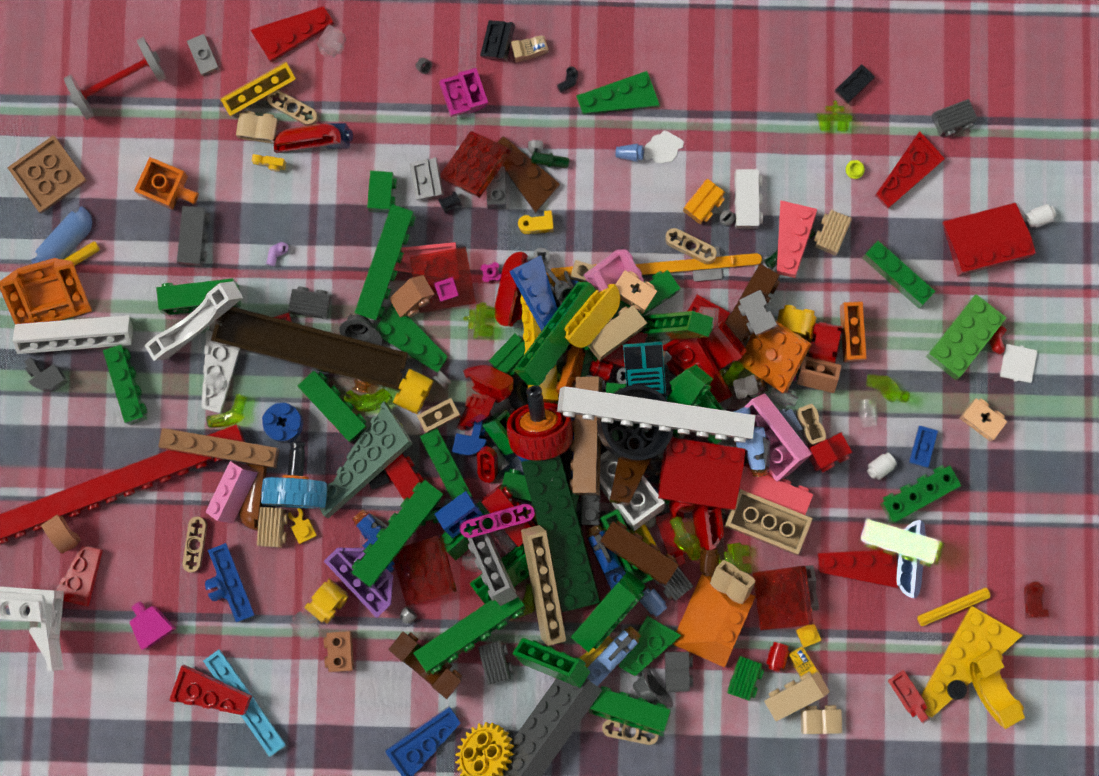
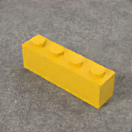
[219,62,296,116]

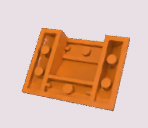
[0,258,92,324]
[673,573,756,668]

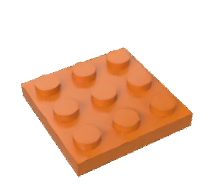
[738,321,811,394]

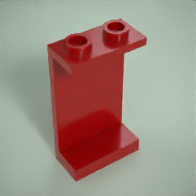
[666,320,747,377]

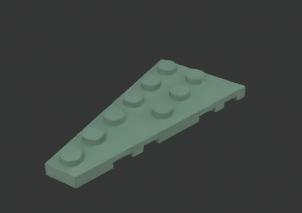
[320,401,413,519]

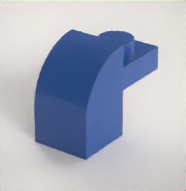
[452,420,487,457]

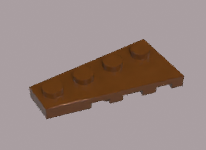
[491,136,560,214]
[610,429,652,506]

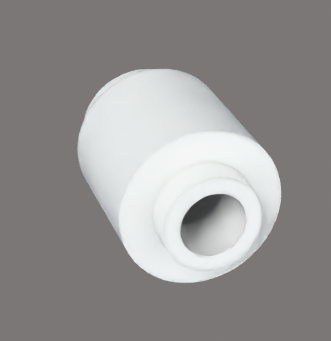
[1026,204,1056,228]
[867,453,897,480]

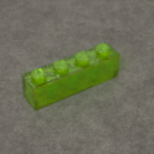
[860,519,945,567]

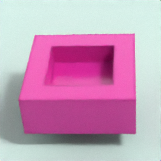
[434,277,459,302]

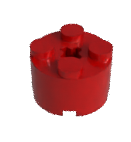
[809,322,843,363]

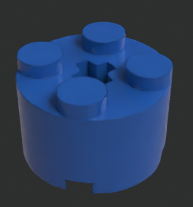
[262,403,304,443]

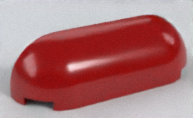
[273,123,341,153]
[494,252,528,327]
[463,365,514,403]
[692,505,724,550]

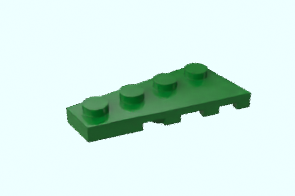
[576,71,660,115]
[375,304,448,373]

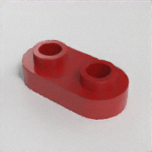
[477,446,498,483]

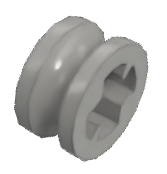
[433,371,452,389]

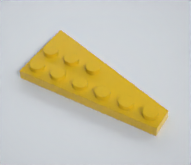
[921,606,1023,718]

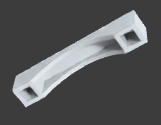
[145,281,243,361]

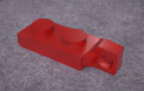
[656,512,687,566]
[887,670,930,724]

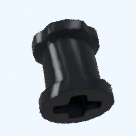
[438,191,462,214]

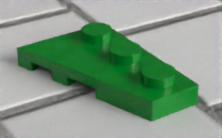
[618,616,681,677]

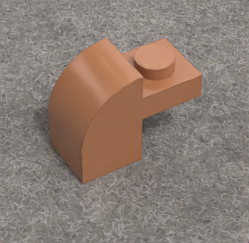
[41,515,81,554]

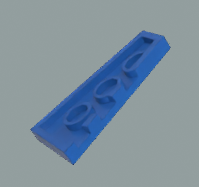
[509,255,557,331]
[385,706,461,776]

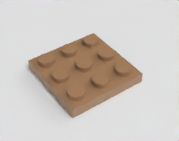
[7,135,87,214]

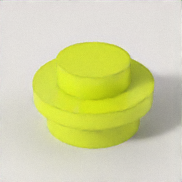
[845,160,865,179]

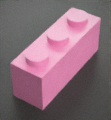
[206,461,258,524]

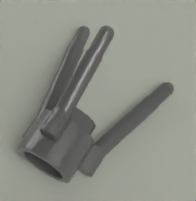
[543,262,574,301]

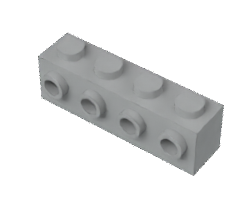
[468,526,518,606]

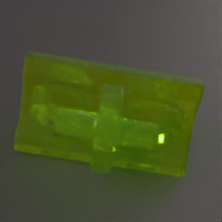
[816,100,852,132]
[463,302,495,339]
[719,543,752,574]

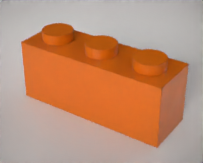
[840,302,867,363]

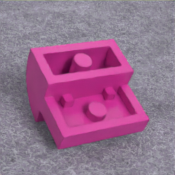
[439,68,488,117]

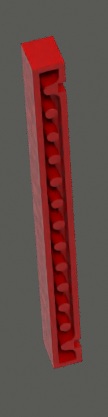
[0,424,245,545]

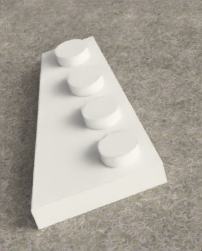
[201,330,241,414]

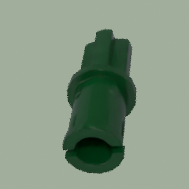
[531,151,570,168]

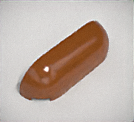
[239,464,267,531]

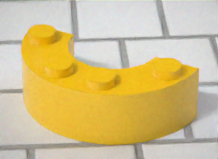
[968,649,1025,729]

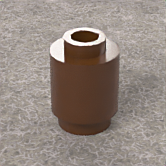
[700,547,719,576]

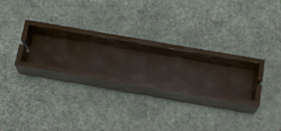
[210,306,408,392]

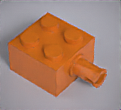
[134,157,199,210]

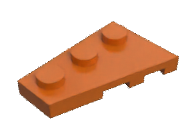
[556,345,585,394]

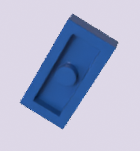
[909,425,938,468]

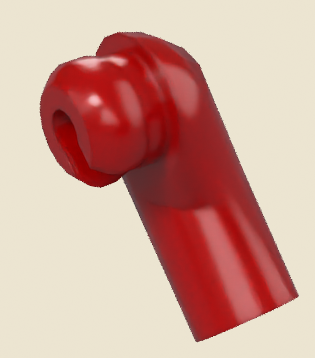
[989,326,1007,355]

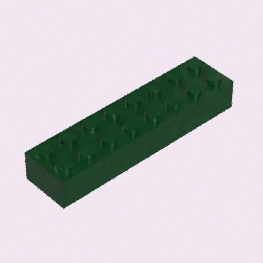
[521,454,601,612]

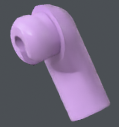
[266,242,289,267]

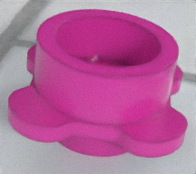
[481,262,501,283]

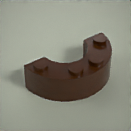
[388,632,463,699]

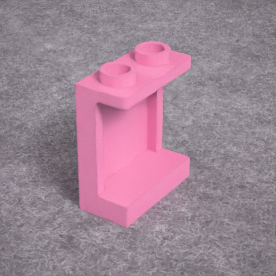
[584,249,644,292]

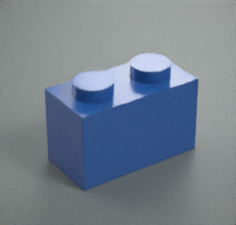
[435,491,483,538]

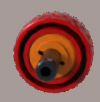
[507,385,573,460]

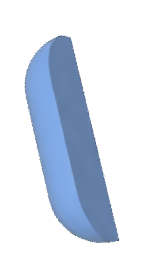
[31,206,92,264]
[897,520,926,598]

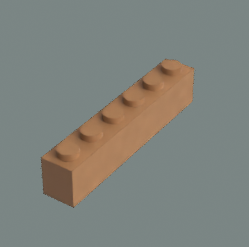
[570,377,603,495]
[158,428,280,469]

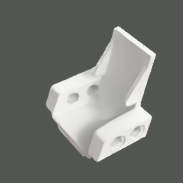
[0,587,64,671]

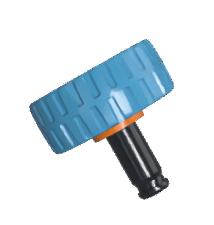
[261,442,327,509]

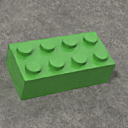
[925,294,1007,380]

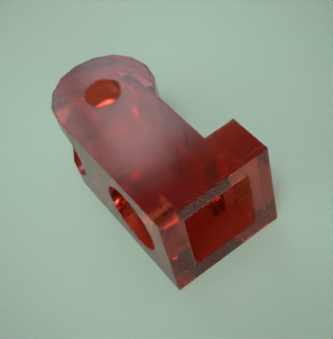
[1024,581,1049,618]

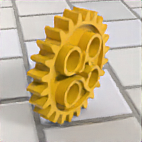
[455,722,514,776]

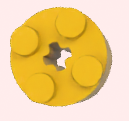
[777,305,817,342]
[393,369,434,414]
[304,578,348,624]

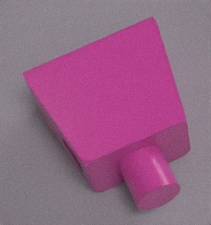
[129,601,176,650]

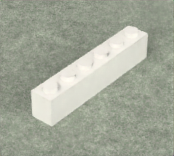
[13,315,133,354]

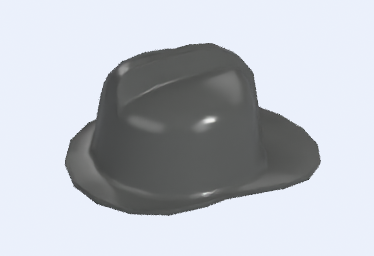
[339,314,382,346]
[633,668,673,708]

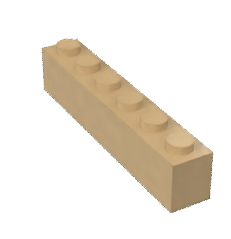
[521,525,566,646]

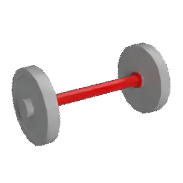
[64,37,166,120]

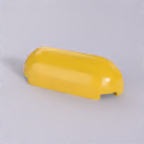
[564,284,620,348]

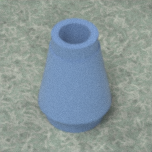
[616,143,644,162]

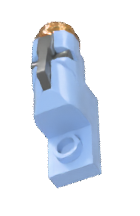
[734,407,770,477]
[587,626,641,686]

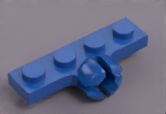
[205,543,255,622]

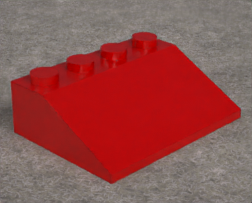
[942,202,1036,276]
[658,437,745,510]

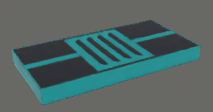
[623,342,666,399]

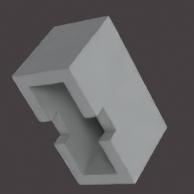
[738,290,778,336]

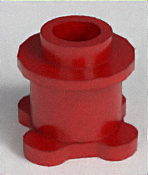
[589,359,613,382]

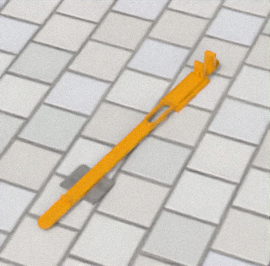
[546,246,762,287]

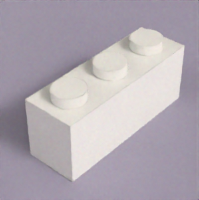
[734,169,763,229]

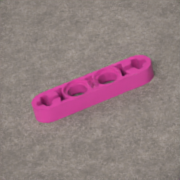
[460,504,535,538]

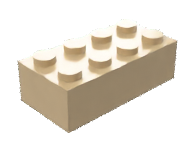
[724,489,813,555]

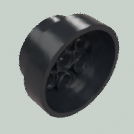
[597,385,674,461]

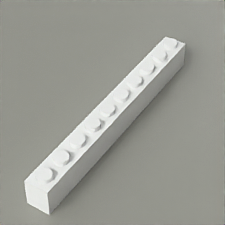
[557,387,755,443]

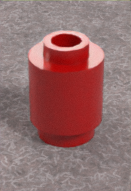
[766,642,789,672]

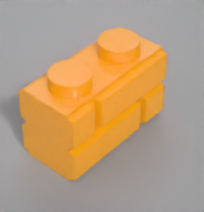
[683,179,725,225]

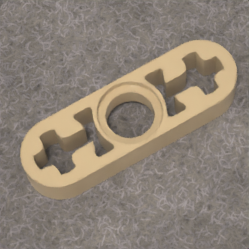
[267,90,318,126]
[665,228,717,264]
[183,517,207,573]
[602,719,658,745]

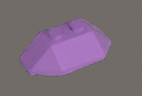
[324,548,393,618]

